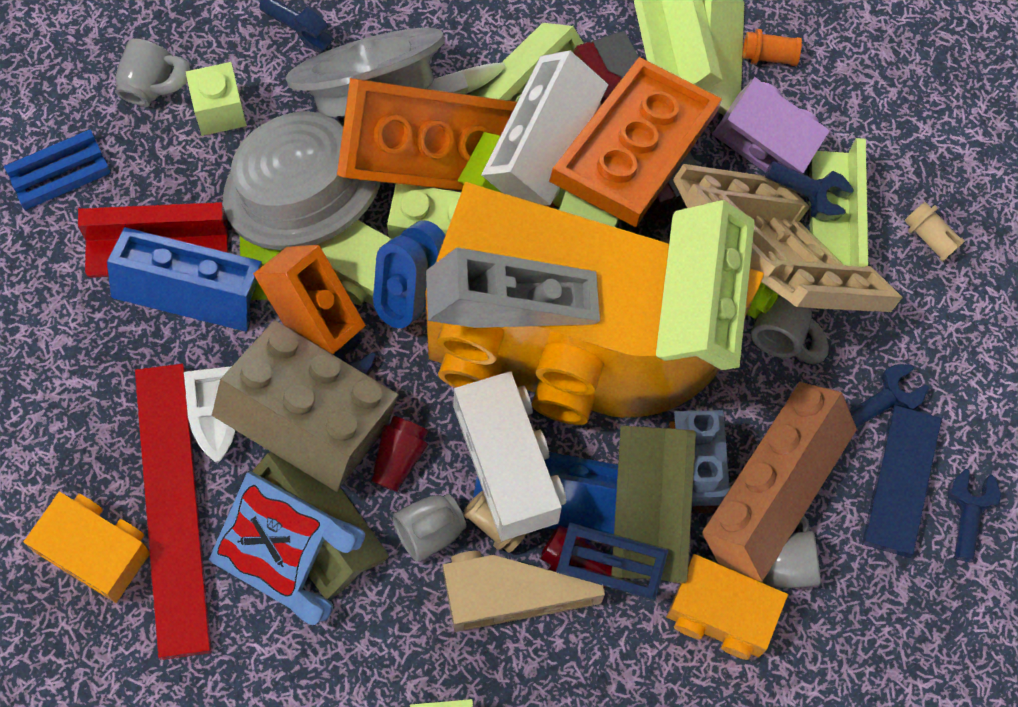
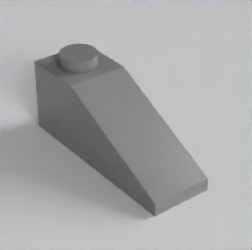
[426,247,600,328]

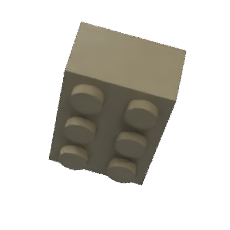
[211,320,399,492]

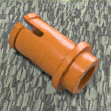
[743,29,802,66]

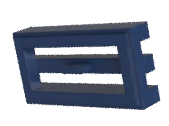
[556,522,668,600]

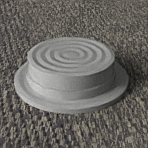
[286,28,445,117]
[223,111,381,250]

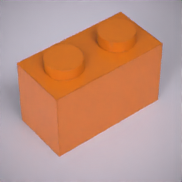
[253,245,366,354]

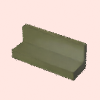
[612,425,696,583]
[252,452,389,600]

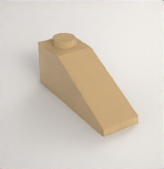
[443,551,605,632]

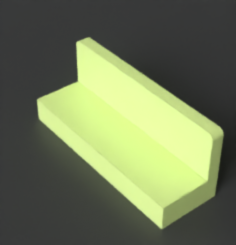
[634,0,723,91]
[703,0,744,116]
[469,23,583,102]
[809,138,868,267]
[656,200,755,370]

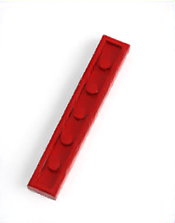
[135,363,212,660]

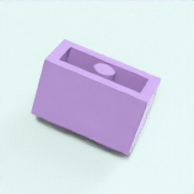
[712,77,830,174]

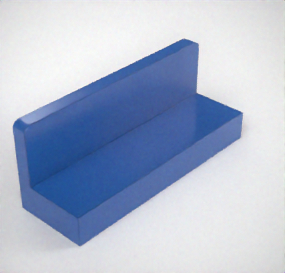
[107,227,262,331]
[473,452,618,534]

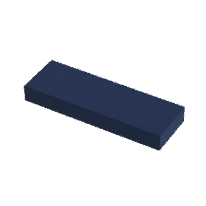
[862,405,942,558]

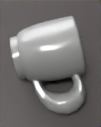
[115,38,191,107]
[751,295,829,364]
[392,494,466,562]
[760,516,821,588]

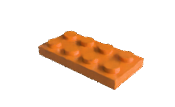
[549,57,722,227]
[337,78,517,190]

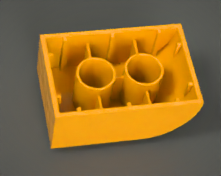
[425,182,764,425]

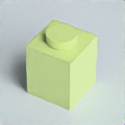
[186,62,247,136]

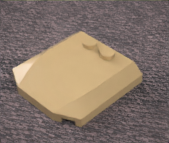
[673,164,903,312]

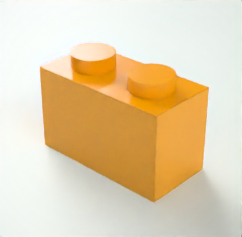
[23,491,150,603]
[666,554,788,660]

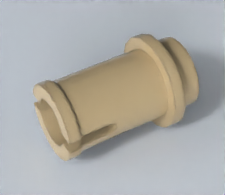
[905,202,965,262]
[463,491,526,553]

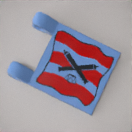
[208,471,365,625]

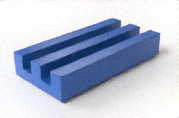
[4,129,111,210]

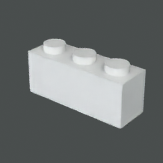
[481,50,608,205]
[453,371,566,541]

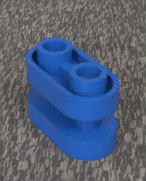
[373,220,446,329]

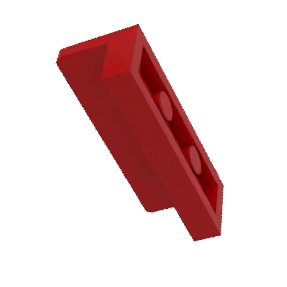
[78,202,228,278]

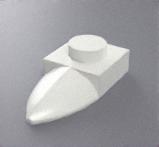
[426,62,505,94]
[184,366,236,463]

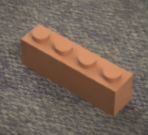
[702,382,857,582]

